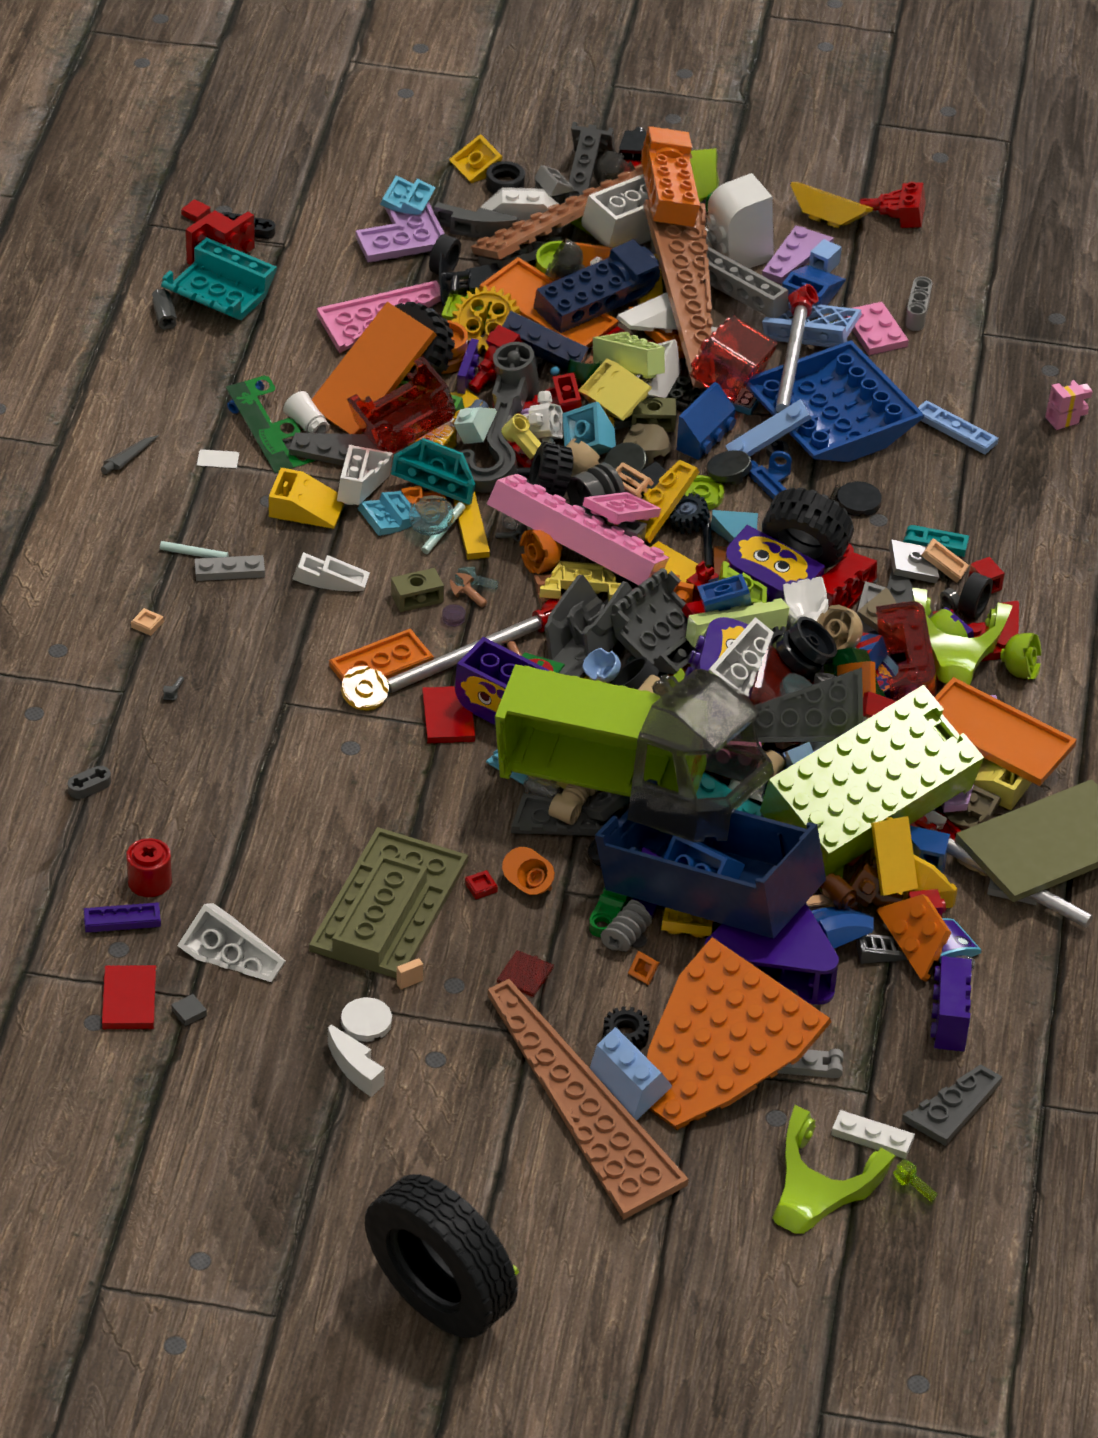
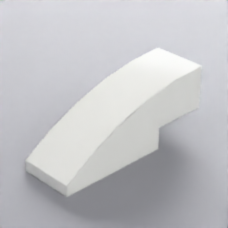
[293,552,369,591]
[328,1025,385,1097]

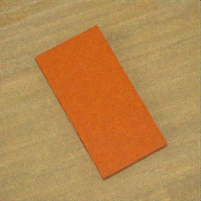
[479,257,619,349]
[311,301,437,434]
[934,677,1077,786]

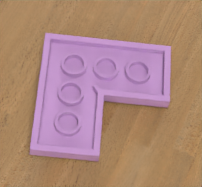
[356,202,444,262]

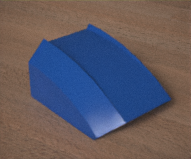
[811,907,874,948]

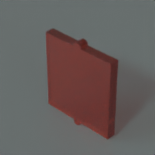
[497,950,554,997]

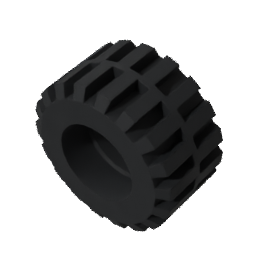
[529,442,573,497]

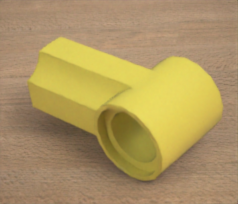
[501,414,541,460]

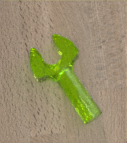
[893,1159,938,1202]

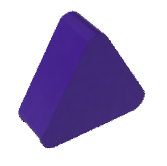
[705,903,839,1005]

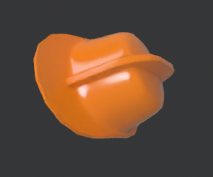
[502,847,555,895]

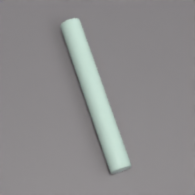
[421,502,465,554]
[160,541,229,558]

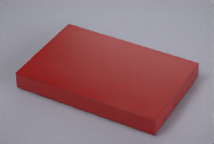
[422,686,475,743]
[102,965,156,1029]

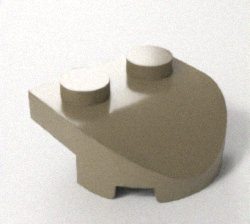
[623,424,671,464]
[944,785,1001,829]

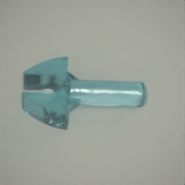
[455,567,499,589]

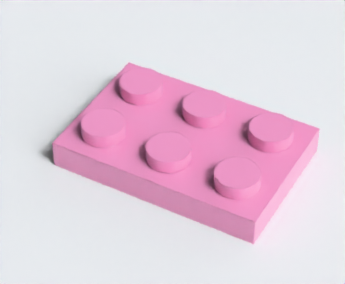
[843,302,909,355]
[583,492,661,524]

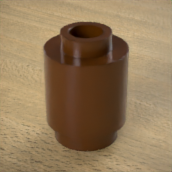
[820,873,857,909]

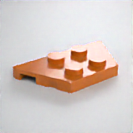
[876,894,951,982]

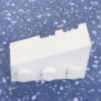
[337,445,393,505]

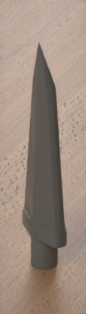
[101,435,159,475]

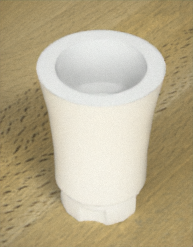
[283,391,330,433]

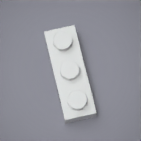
[831,1110,915,1159]

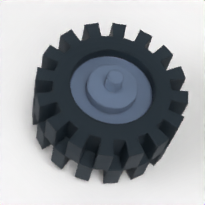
[669,493,710,534]

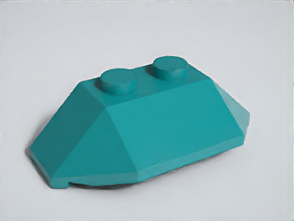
[391,438,475,505]

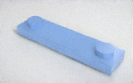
[725,399,812,456]
[918,400,998,454]

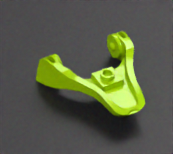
[911,588,1013,685]
[773,1105,896,1234]

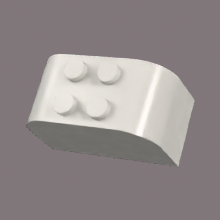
[706,173,774,268]
[582,174,651,248]

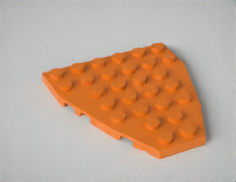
[647,937,831,1130]

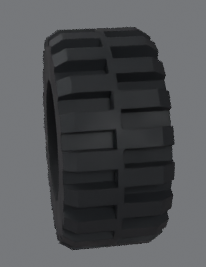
[395,302,455,387]
[762,487,854,568]

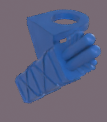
[749,451,792,499]

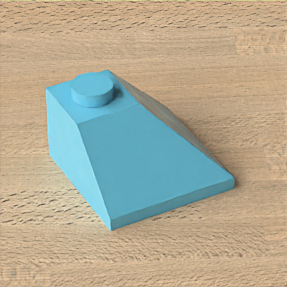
[562,402,616,455]
[711,510,758,543]

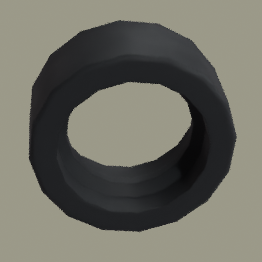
[486,161,525,194]
[429,234,461,274]
[958,572,993,619]

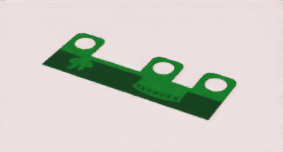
[226,376,315,473]

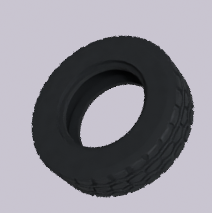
[364,1174,518,1338]

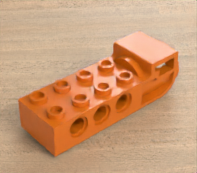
[641,126,700,227]

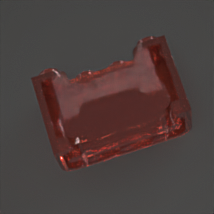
[689,316,778,403]
[347,356,456,453]
[876,601,937,701]

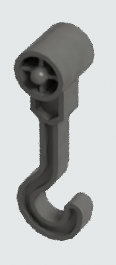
[461,342,540,493]

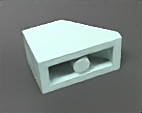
[453,407,497,444]

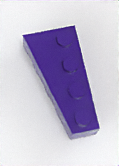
[930,956,972,1052]

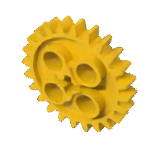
[451,286,520,354]

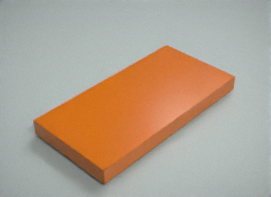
[329,629,434,681]

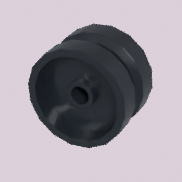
[776,616,837,678]

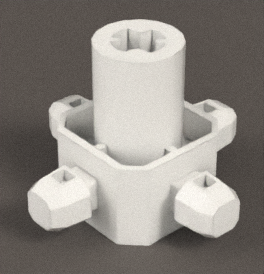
[524,391,564,444]

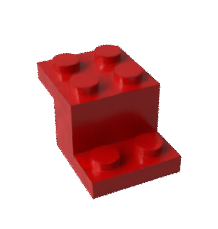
[185,210,255,265]

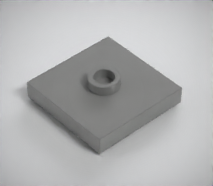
[889,540,939,583]

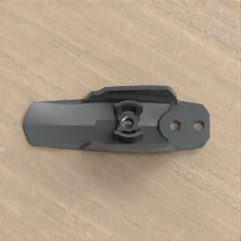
[545,575,633,678]

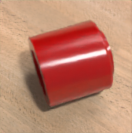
[126,838,172,897]

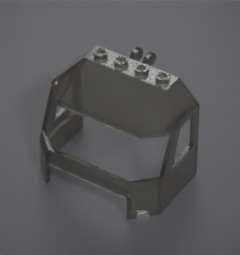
[628,669,774,842]

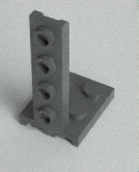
[564,122,616,203]

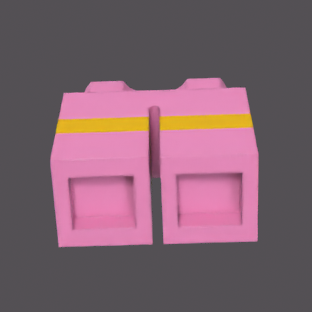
[1045,380,1092,430]

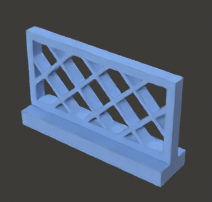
[762,302,862,347]

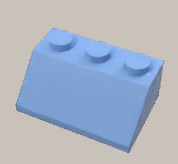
[590,1027,672,1121]

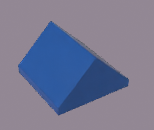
[697,574,752,612]

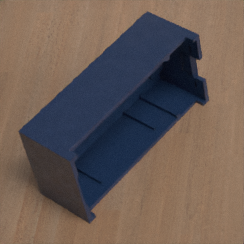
[595,779,826,939]

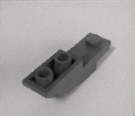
[434,202,518,238]

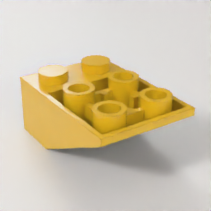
[268,468,345,529]

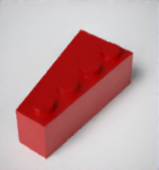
[821,552,877,610]

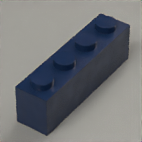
[502,310,588,370]

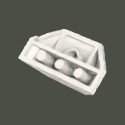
[481,187,560,221]
[635,339,680,398]

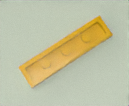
[452,492,490,560]

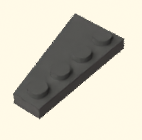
[289,433,387,466]
[902,1064,1002,1146]

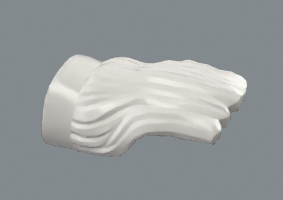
[783,577,829,625]

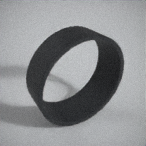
[610,657,659,690]

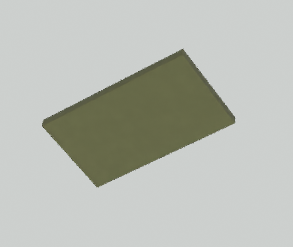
[955,779,1098,903]
[309,827,468,979]

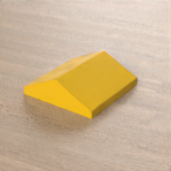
[449,134,503,183]

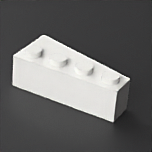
[697,617,774,716]

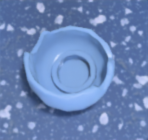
[582,648,621,683]

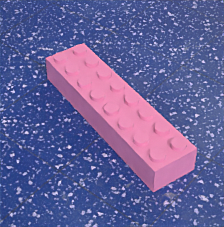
[487,474,669,585]

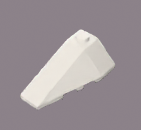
[616,292,677,333]
[177,903,286,982]

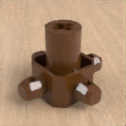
[848,856,904,910]

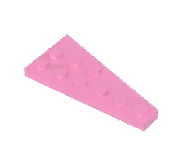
[317,280,442,353]

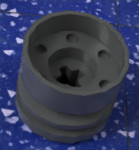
[567,462,625,507]

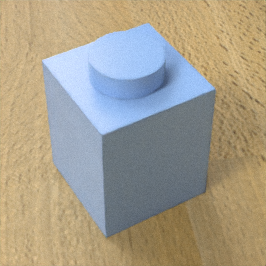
[809,239,841,273]

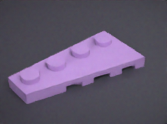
[762,226,834,284]

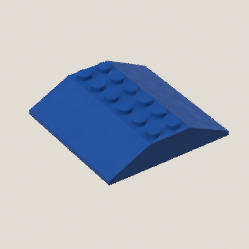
[742,340,924,462]

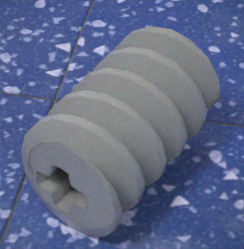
[601,900,652,952]

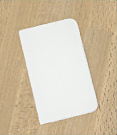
[197,450,239,468]

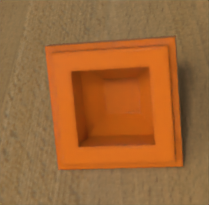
[628,951,660,985]

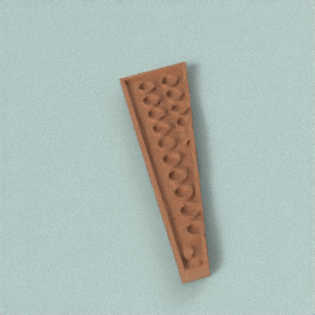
[471,153,693,260]
[643,199,716,388]
[488,979,688,1220]

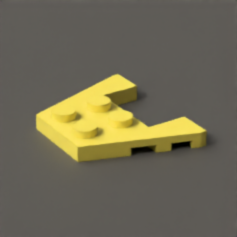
[539,561,621,601]

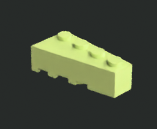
[593,332,665,379]
[685,598,790,651]

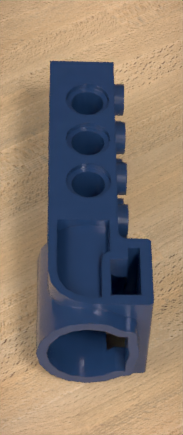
[533,239,660,333]

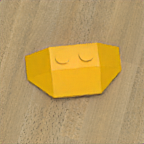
[790,182,873,228]
[870,847,958,908]

